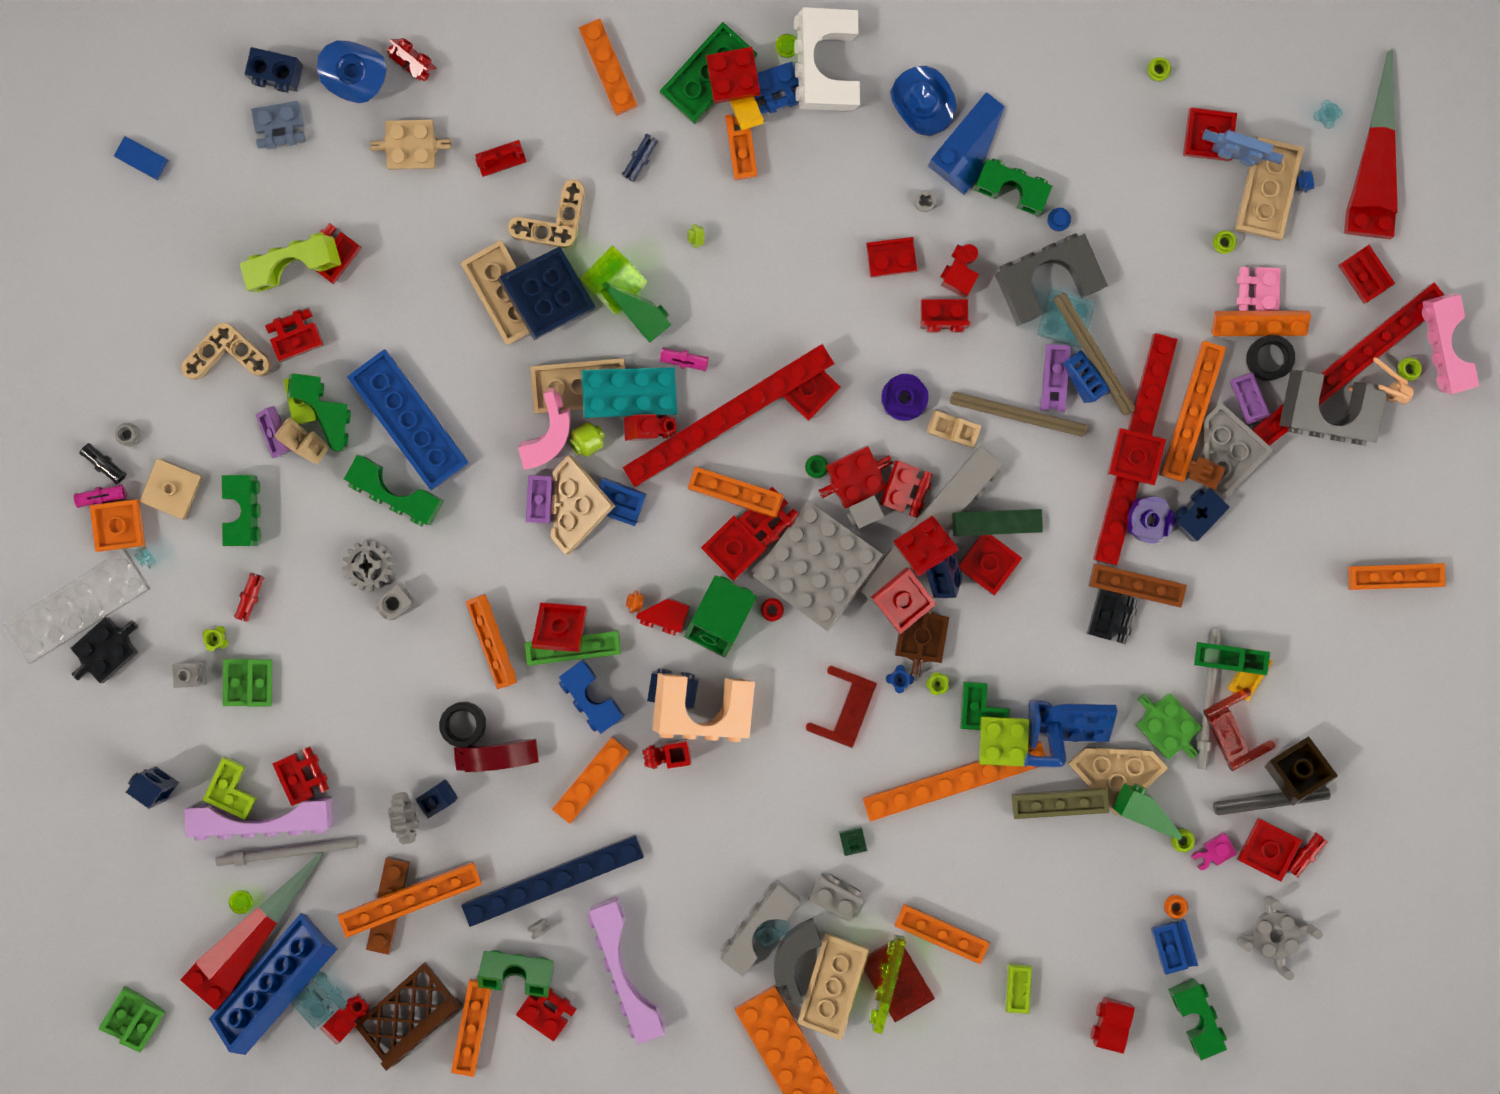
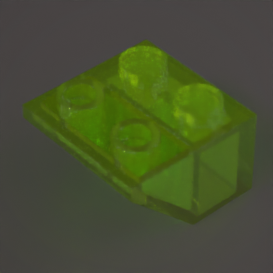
[580,245,648,316]

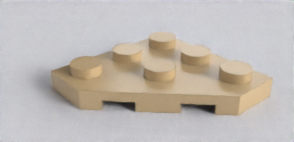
[551,455,615,555]
[1067,747,1168,816]

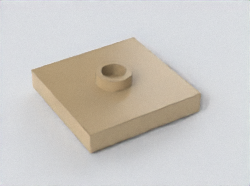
[139,458,203,520]

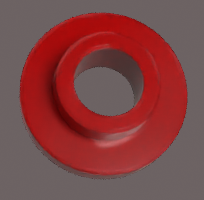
[761,598,784,621]

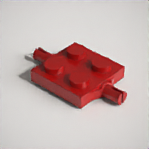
[818,446,893,509]

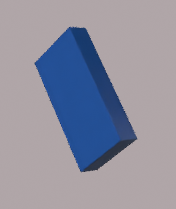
[114,136,169,181]

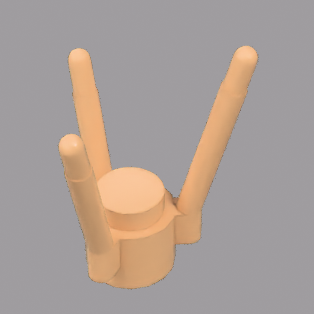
[1348,357,1414,404]

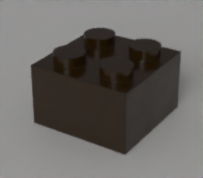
[1264,736,1338,806]

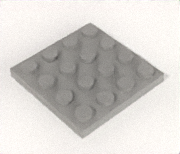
[753,501,884,632]

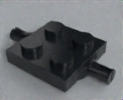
[70,617,138,683]

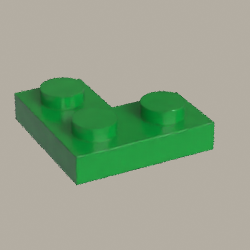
[960,681,1009,730]

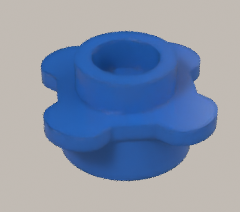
[886,665,914,693]

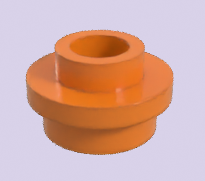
[626,590,644,614]
[1164,895,1188,919]

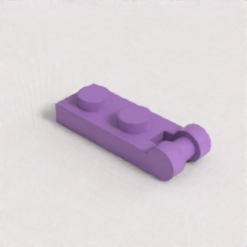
[1040,344,1071,412]

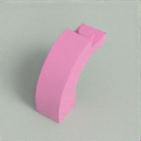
[518,387,571,470]

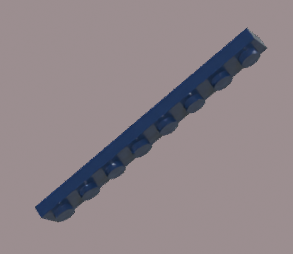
[461,835,644,927]

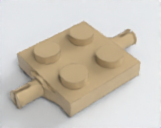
[370,120,452,170]

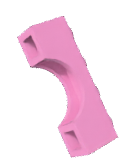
[1422,294,1479,394]

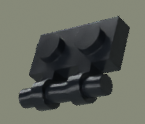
[1087,589,1138,644]

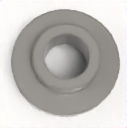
[115,423,140,446]

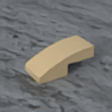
[926,410,981,448]
[274,417,330,464]

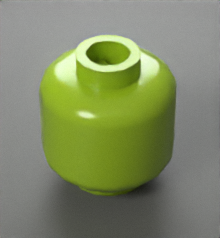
[568,422,605,457]

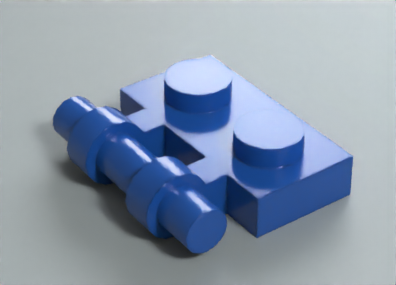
[754,61,799,114]

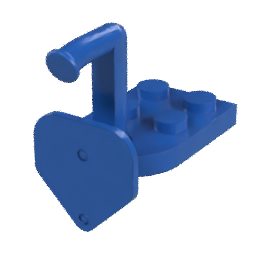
[1024,700,1117,767]

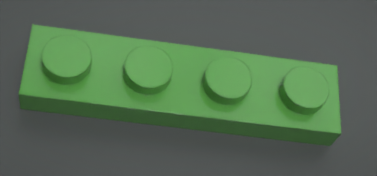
[525,631,621,666]

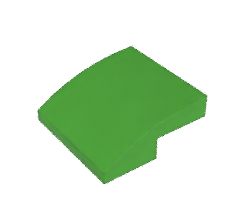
[223,659,272,707]
[98,986,165,1053]

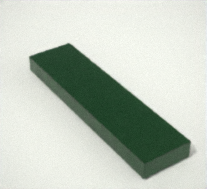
[952,509,1043,536]

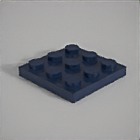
[498,246,596,341]

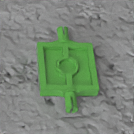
[1135,693,1202,760]

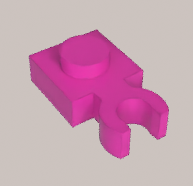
[1191,833,1237,870]

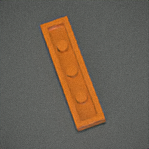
[578,18,638,116]
[1211,311,1311,336]
[687,466,784,518]
[1347,563,1446,590]
[465,594,517,689]
[552,736,630,824]
[894,903,990,965]
[451,978,492,1077]

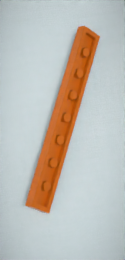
[862,741,1046,822]

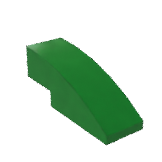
[1194,642,1270,675]

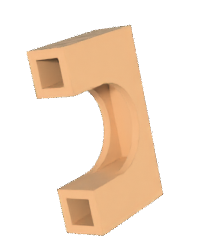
[652,673,755,742]

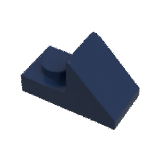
[415,780,458,818]

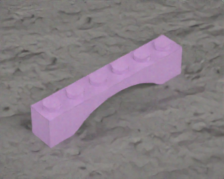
[184,797,333,840]
[587,897,666,1044]

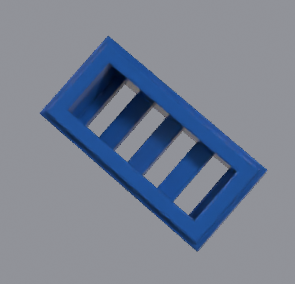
[1063,350,1110,403]

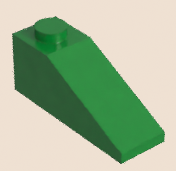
[601,282,671,343]
[1112,783,1182,840]

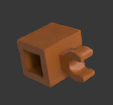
[1187,456,1226,490]

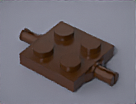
[895,597,949,676]

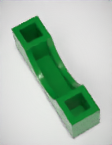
[344,455,444,527]

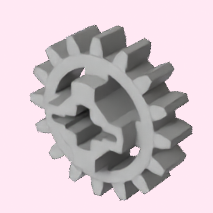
[342,540,395,591]
[388,792,419,845]

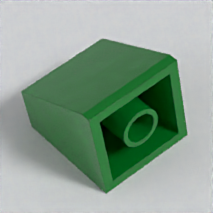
[684,575,757,658]

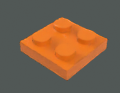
[89,499,145,552]

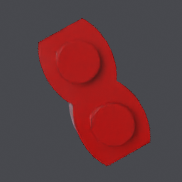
[1090,997,1135,1054]

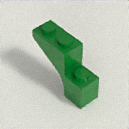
[287,373,351,452]

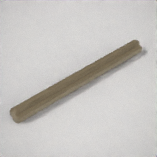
[1053,293,1135,415]
[950,392,1087,437]

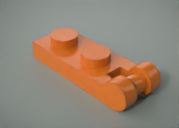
[725,114,758,181]

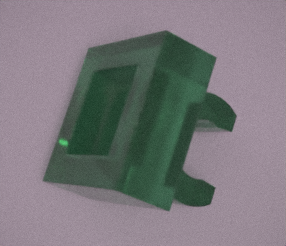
[839,827,867,856]

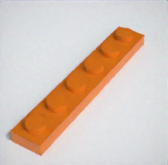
[1159,341,1227,482]
[337,861,482,938]

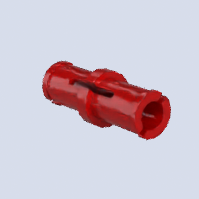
[234,573,265,622]
[1288,832,1328,878]

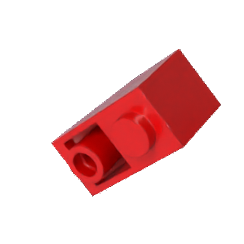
[636,598,690,635]

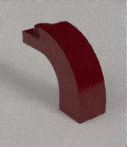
[454,739,539,772]

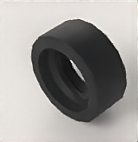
[1246,335,1295,381]
[439,702,486,748]

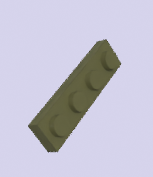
[1012,787,1109,819]

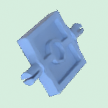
[1202,129,1284,166]

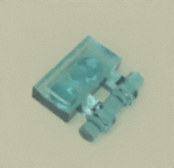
[291,971,346,1029]

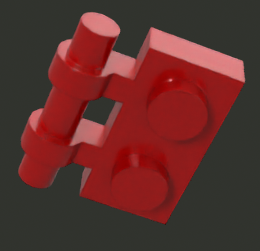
[316,223,362,284]
[265,308,324,362]
[880,460,933,518]
[739,486,799,548]
[272,746,330,806]
[516,987,577,1042]

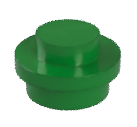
[805,455,828,478]

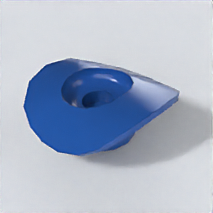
[317,40,387,103]
[890,66,957,136]

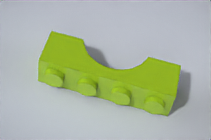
[239,233,341,293]

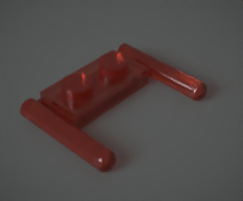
[805,666,877,748]
[1203,687,1275,771]

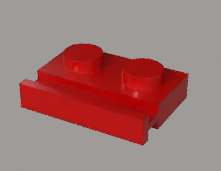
[866,237,917,278]
[1338,245,1396,304]

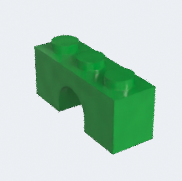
[973,159,1053,217]
[222,475,261,546]
[478,950,554,998]
[1168,978,1227,1060]

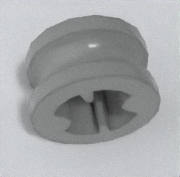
[915,190,936,213]
[527,918,551,939]

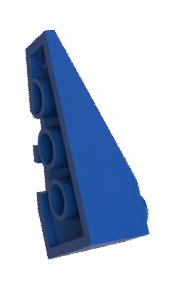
[928,92,1005,195]

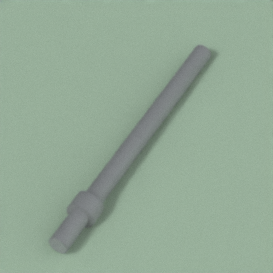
[1197,629,1221,770]
[216,838,358,866]

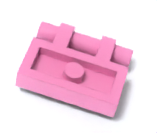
[1236,267,1280,311]

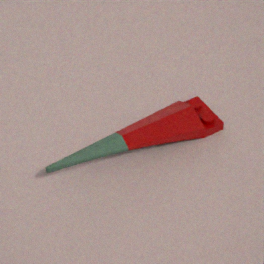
[1344,48,1398,239]
[180,852,324,1011]

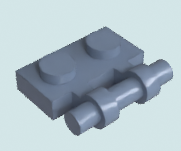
[251,101,305,149]

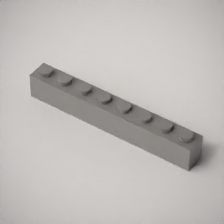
[859,446,1003,607]

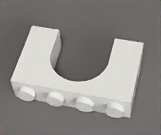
[794,7,860,111]

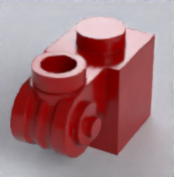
[940,244,979,298]
[623,414,677,441]
[642,739,692,769]
[320,994,370,1045]

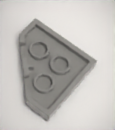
[1204,403,1274,501]

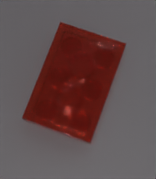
[864,936,935,1022]

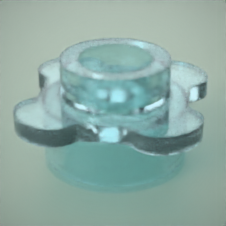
[1313,100,1342,129]
[134,546,155,569]
[753,920,781,949]

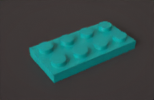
[581,367,678,418]

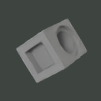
[846,496,884,529]
[375,584,416,620]
[172,661,207,688]

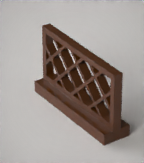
[355,962,463,1071]

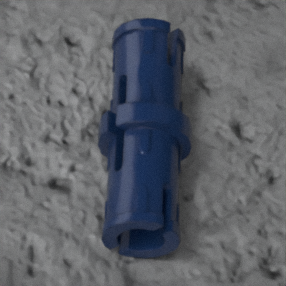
[622,134,658,182]

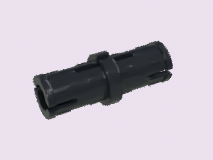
[79,443,127,485]

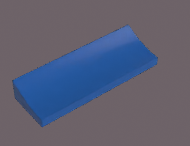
[209,913,338,1055]

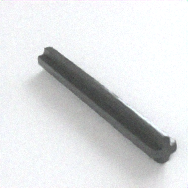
[1213,786,1331,816]

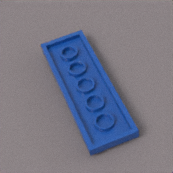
[347,349,470,491]

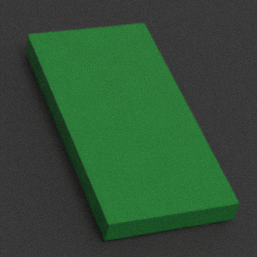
[660,22,757,124]

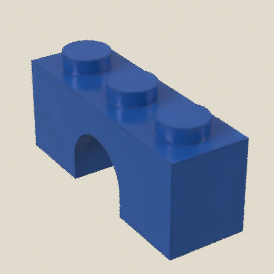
[559,659,625,734]

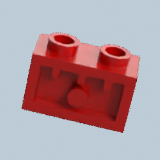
[921,299,970,333]

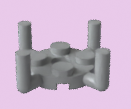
[1236,896,1323,980]

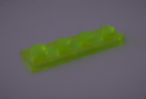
[869,934,906,1034]

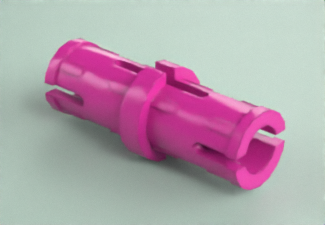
[660,347,709,372]
[74,485,126,508]

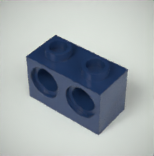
[244,47,303,93]
[926,553,962,598]
[125,766,179,809]

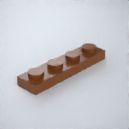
[1088,563,1187,608]
[366,857,410,955]

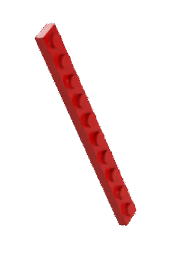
[1251,282,1444,446]
[1093,333,1178,566]
[622,343,835,487]

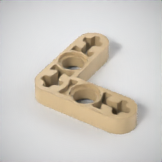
[508,180,585,249]
[181,323,272,380]

